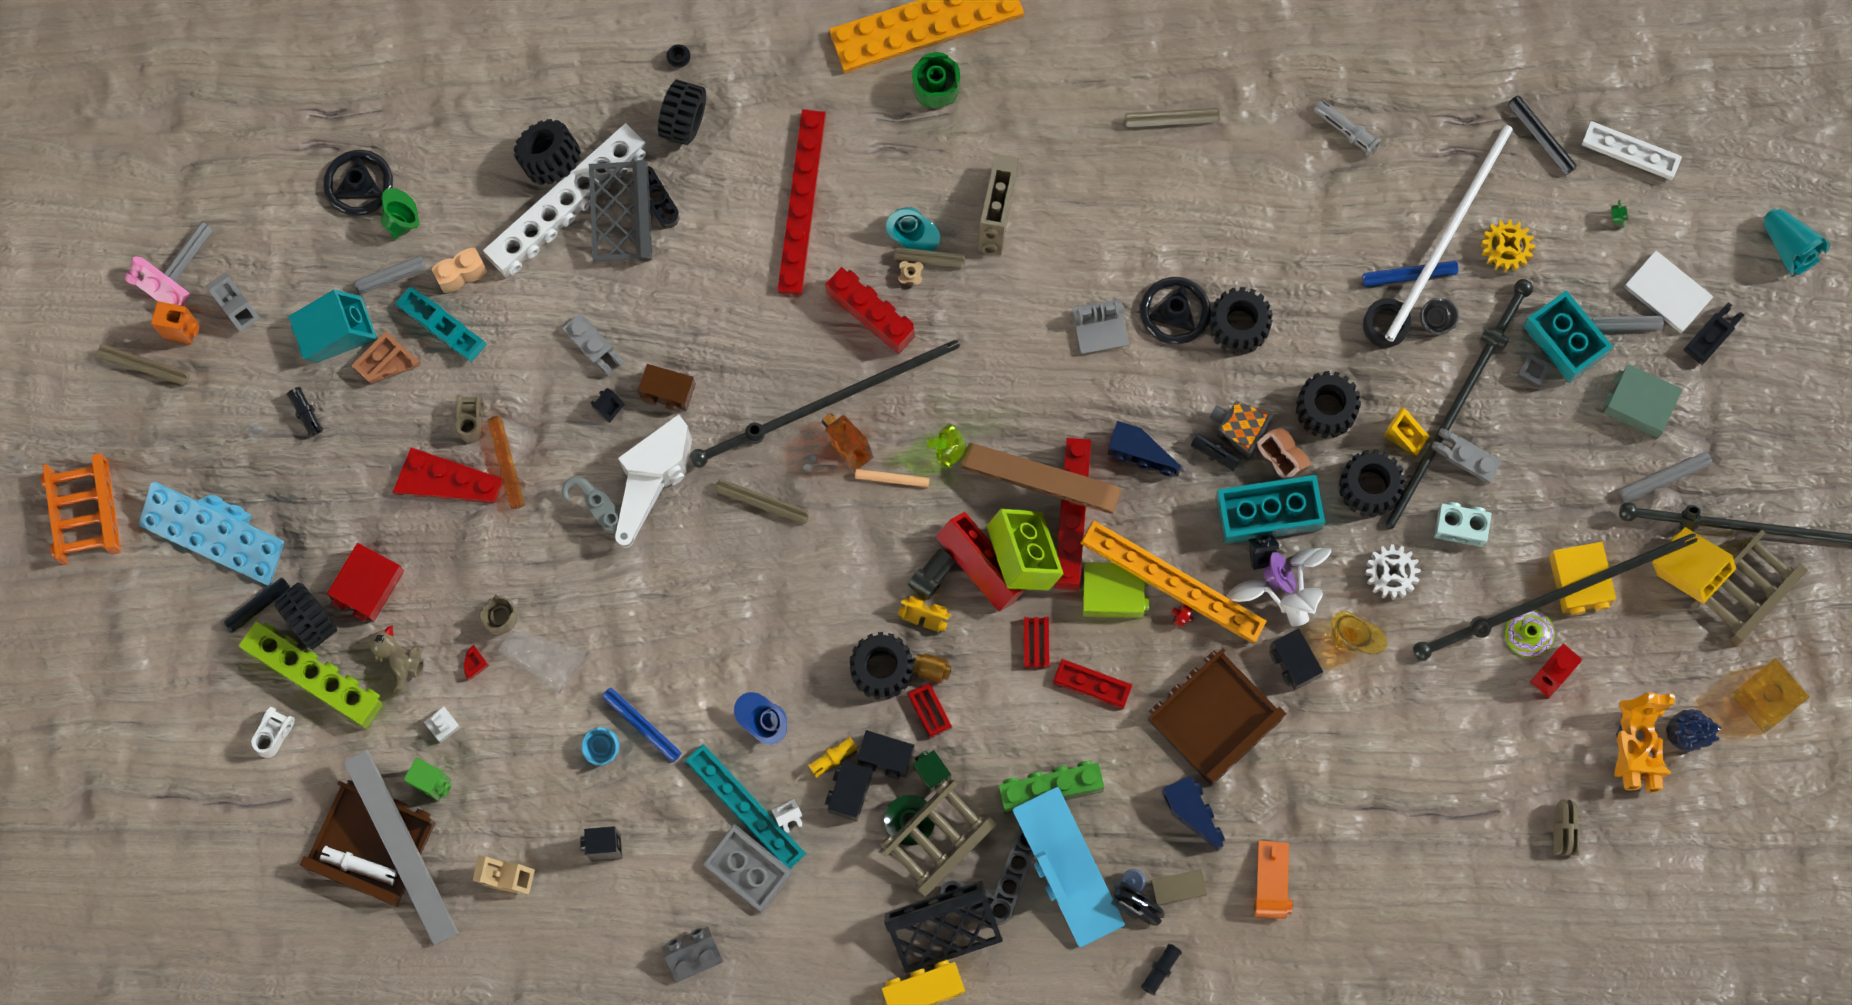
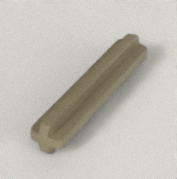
[894,247,965,269]

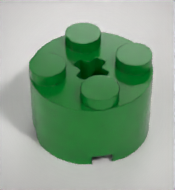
[912,52,960,108]

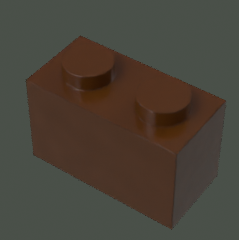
[638,364,696,412]

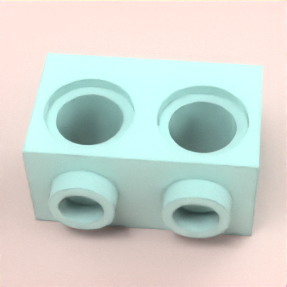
[1434,502,1492,547]

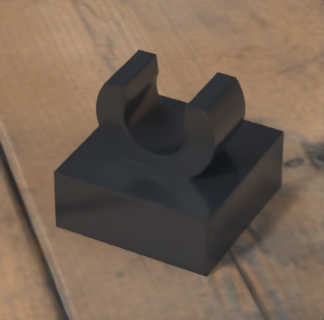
[591,388,625,423]

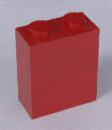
[327,542,404,622]

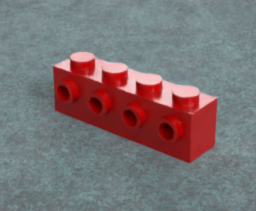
[825,267,915,355]
[936,512,1026,612]

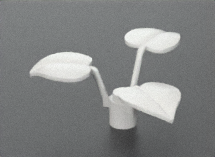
[1226,548,1332,627]

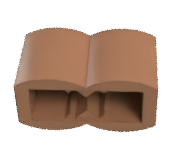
[1257,428,1311,479]

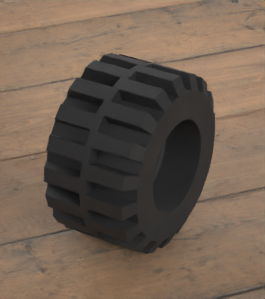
[658,79,706,146]
[514,119,581,185]
[1209,287,1273,354]
[1296,371,1361,438]
[1339,449,1405,517]
[274,582,337,650]
[850,632,913,700]

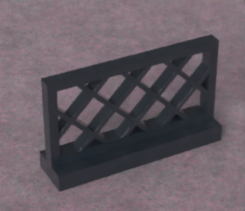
[884,881,1003,974]

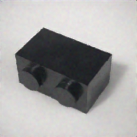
[1269,628,1323,691]
[857,730,915,779]
[825,761,873,822]
[580,826,622,862]

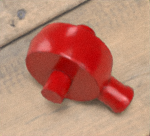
[1171,603,1194,627]

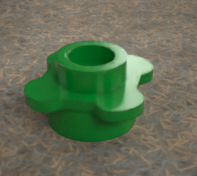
[1611,200,1628,228]

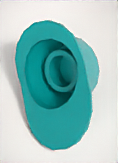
[886,207,940,251]

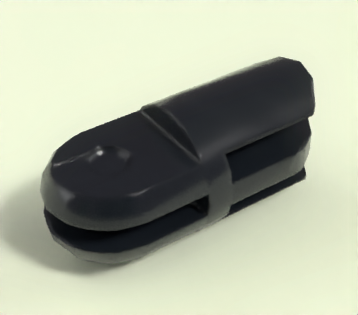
[1111,881,1165,926]

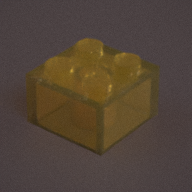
[1730,658,1810,733]

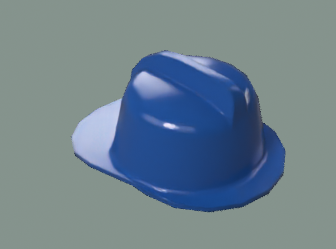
[734,692,787,745]

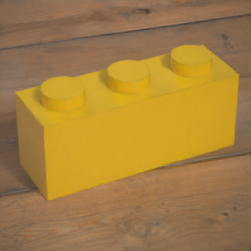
[882,960,966,1005]

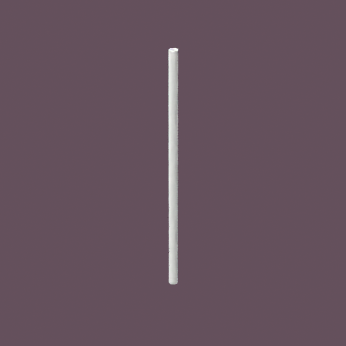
[1385,125,1513,342]

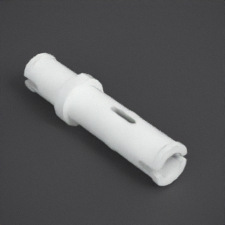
[320,846,398,886]

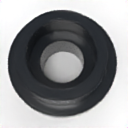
[667,44,691,68]

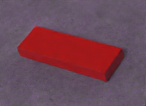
[1053,658,1133,709]

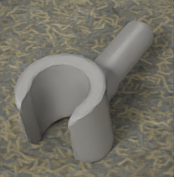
[802,452,838,471]

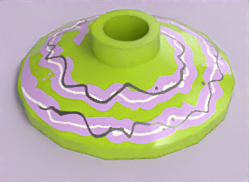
[1504,610,1555,658]

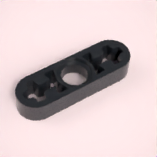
[648,166,680,228]

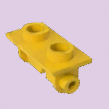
[898,596,952,633]

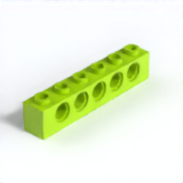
[239,621,384,730]

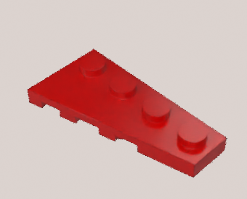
[393,447,504,503]

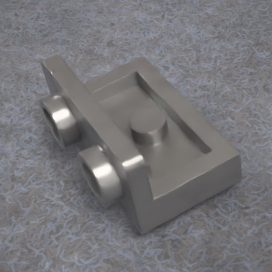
[662,927,723,983]

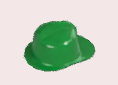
[381,188,420,239]

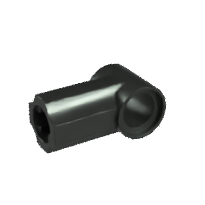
[908,549,956,601]

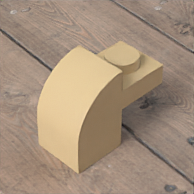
[472,855,535,895]

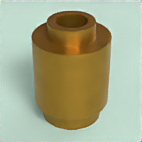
[913,653,952,684]

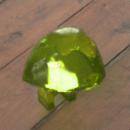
[927,423,967,470]

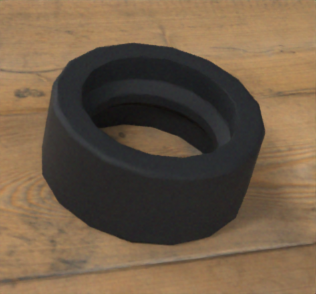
[1363,298,1411,347]

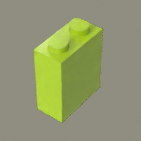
[1083,562,1149,618]

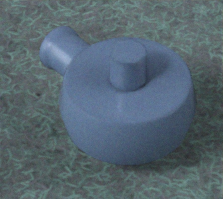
[1114,869,1146,891]

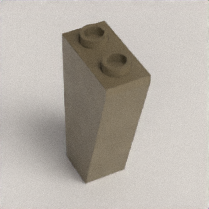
[978,154,1019,255]

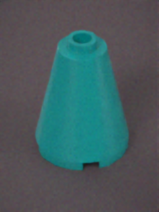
[1763,209,1831,276]

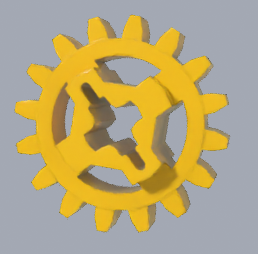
[1480,219,1535,273]

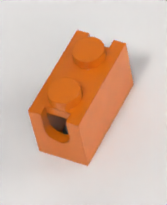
[151,301,199,345]

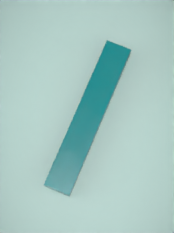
[685,744,807,869]

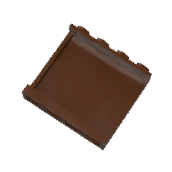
[1148,648,1287,786]
[300,780,435,907]

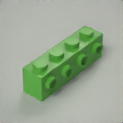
[999,760,1104,814]

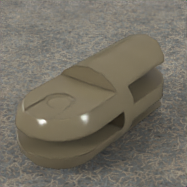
[1553,799,1580,856]

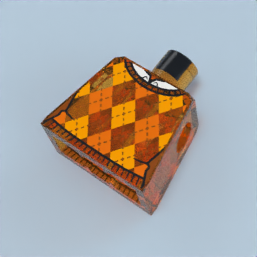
[822,413,873,472]

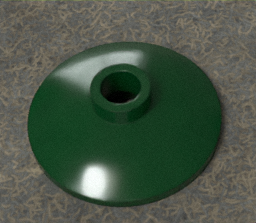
[884,795,935,846]

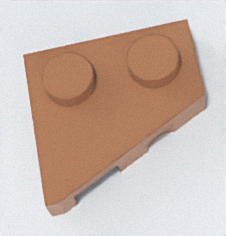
[351,331,421,384]

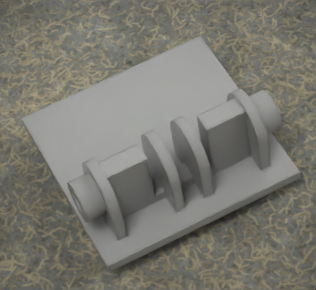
[1072,299,1129,354]

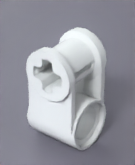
[251,707,295,758]

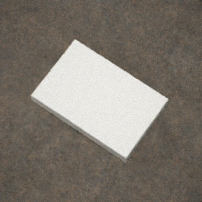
[1624,251,1713,334]

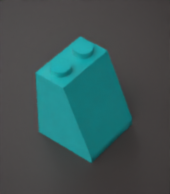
[288,289,377,362]

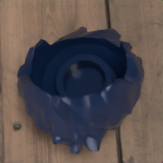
[1666,709,1721,752]

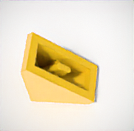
[1384,407,1430,456]

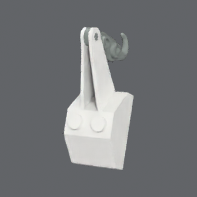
[562,414,692,548]

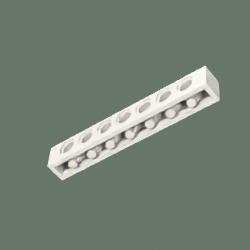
[483,123,648,278]

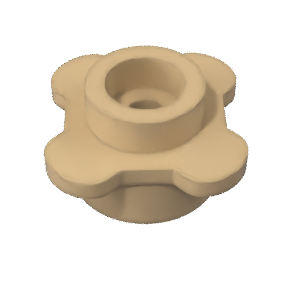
[898,261,923,285]

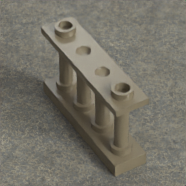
[1691,530,1808,646]
[879,780,997,897]

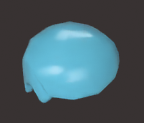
[582,727,620,766]

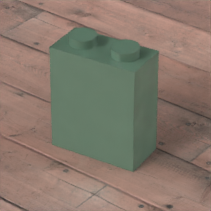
[1603,364,1683,439]

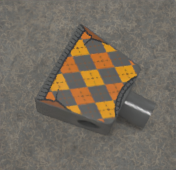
[1210,401,1273,460]

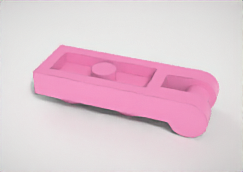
[125,256,190,306]

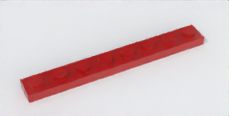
[778,109,826,295]

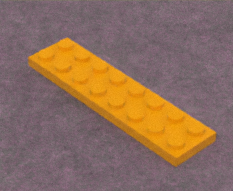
[829,0,1024,74]

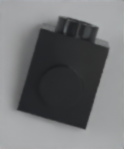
[1248,534,1279,570]

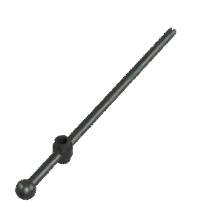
[1386,279,1533,529]
[689,340,960,468]
[1619,502,1852,544]
[1413,534,1698,661]

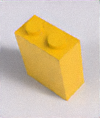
[1652,527,1736,604]
[1549,542,1617,616]

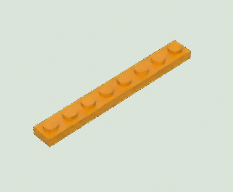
[1080,520,1266,644]

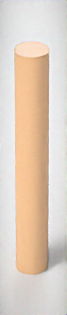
[855,469,930,488]

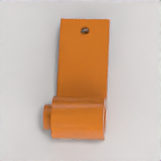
[1254,840,1293,919]

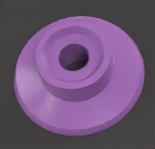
[1264,552,1296,594]

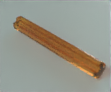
[487,416,525,509]

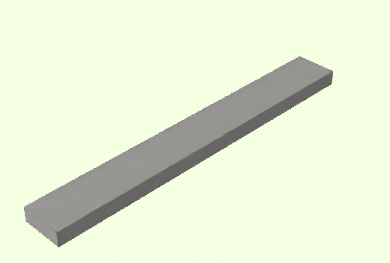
[344,750,459,945]

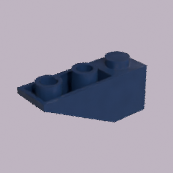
[1107,421,1181,477]
[1162,776,1225,851]

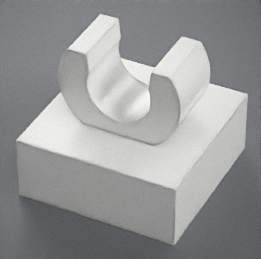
[424,707,461,743]
[772,799,802,833]

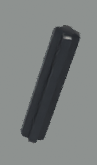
[224,578,290,632]

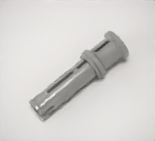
[1314,100,1382,157]

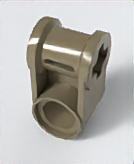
[456,395,484,443]

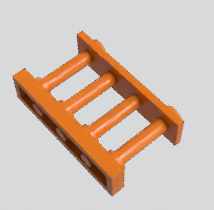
[40,453,122,565]

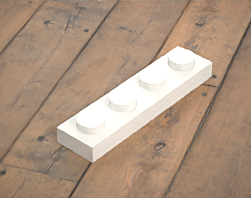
[1581,121,1682,181]

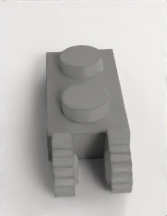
[562,313,624,376]
[1431,428,1502,483]

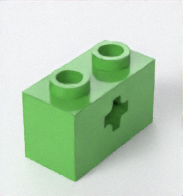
[403,757,451,802]

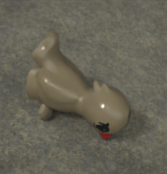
[369,625,424,696]

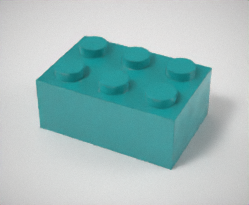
[1523,290,1613,383]

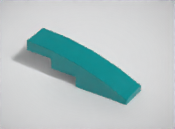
[395,286,487,363]

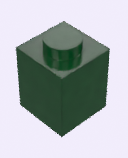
[913,750,952,793]

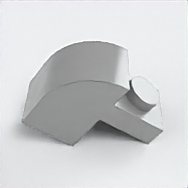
[205,272,260,332]

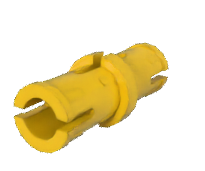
[808,736,859,778]

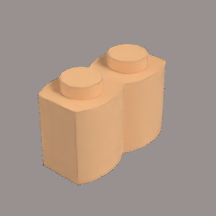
[431,248,487,293]

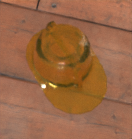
[1330,611,1387,654]

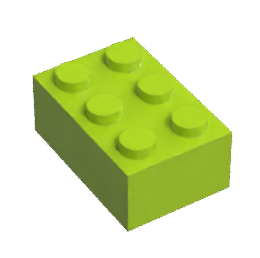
[986,509,1064,591]

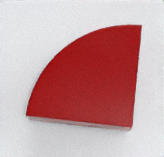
[464,645,489,680]

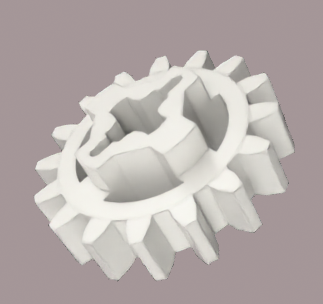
[1365,544,1421,600]

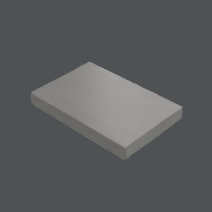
[702,824,794,913]

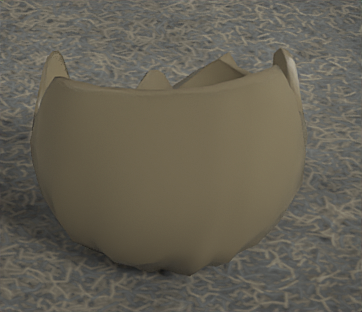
[480,594,518,634]

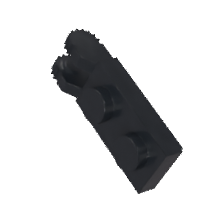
[1683,302,1744,366]

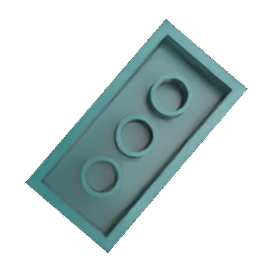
[1215,475,1325,545]

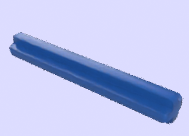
[1362,260,1459,287]
[602,688,681,762]

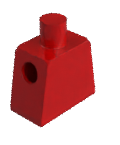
[1530,643,1583,698]

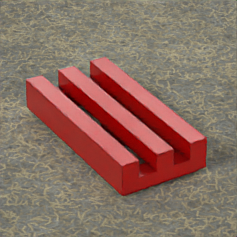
[1024,617,1050,668]
[907,682,952,739]

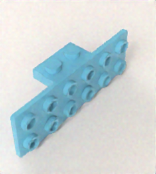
[139,482,284,585]
[1013,787,1125,947]

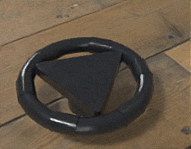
[323,150,393,216]
[1140,277,1211,345]

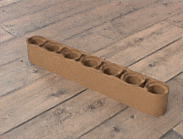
[960,443,1122,514]

